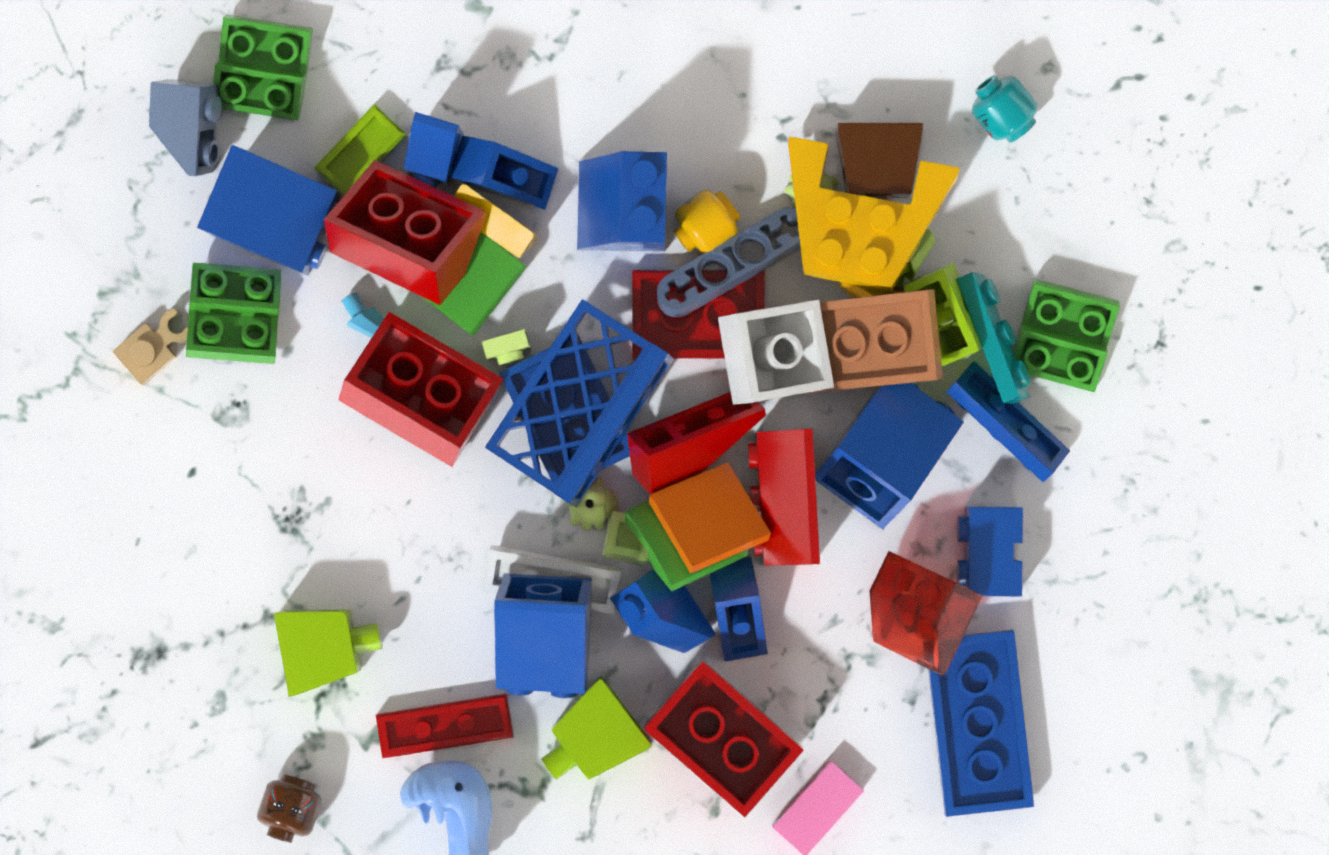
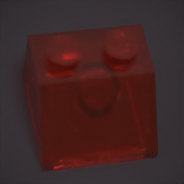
[869,551,983,676]

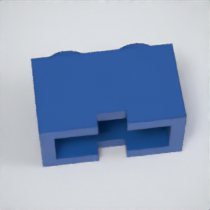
[956,507,1023,597]

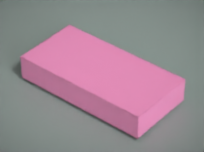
[772,760,864,855]

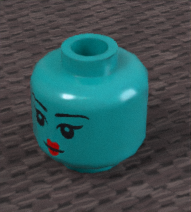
[971,75,1038,143]

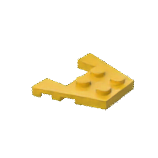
[788,136,960,292]

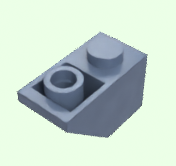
[149,79,222,176]

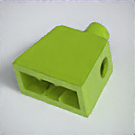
[274,610,383,697]
[541,676,652,780]

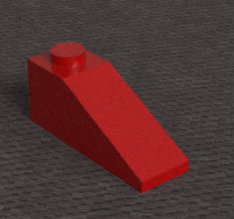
[627,392,766,494]

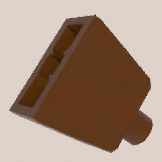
[835,123,923,201]

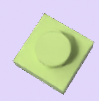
[482,329,531,366]
[602,511,649,566]

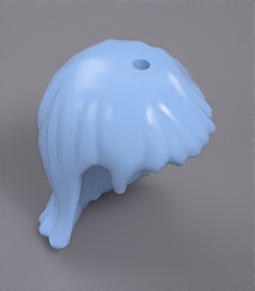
[400,761,492,855]

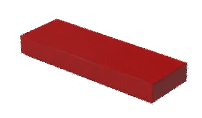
[375,693,514,759]

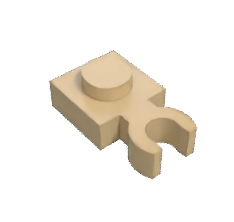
[112,309,188,385]

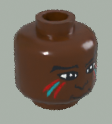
[257,774,322,843]

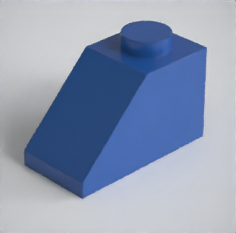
[404,112,465,188]
[449,135,559,210]
[709,557,768,662]
[610,569,716,653]

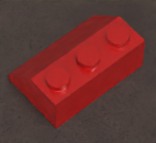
[324,160,486,305]
[338,312,504,467]
[748,428,820,566]

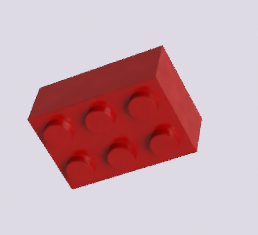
[643,658,804,818]

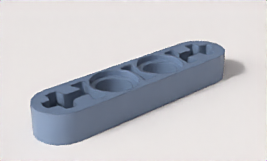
[657,207,801,317]

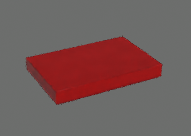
[632,270,765,359]

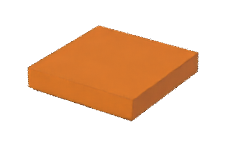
[649,462,771,574]

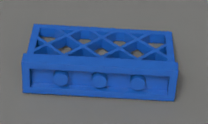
[484,299,674,508]

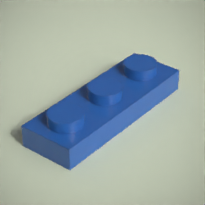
[946,361,1070,482]

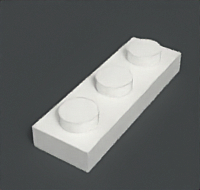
[483,545,622,614]

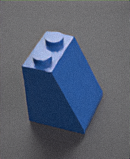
[197,145,342,276]
[577,151,667,252]
[815,382,964,530]
[494,573,592,698]

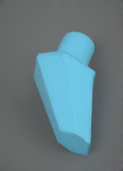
[341,292,384,338]

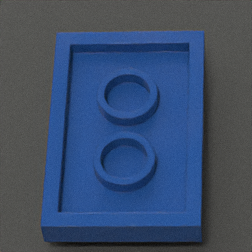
[499,335,630,483]

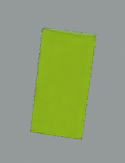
[314,104,407,196]

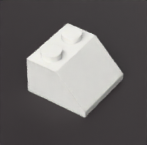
[718,299,834,405]

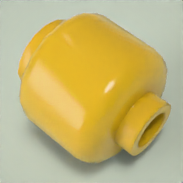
[673,190,741,254]

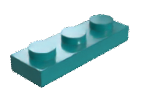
[957,272,1031,404]

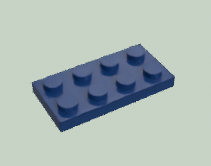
[924,629,1034,817]

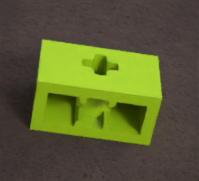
[903,262,982,366]

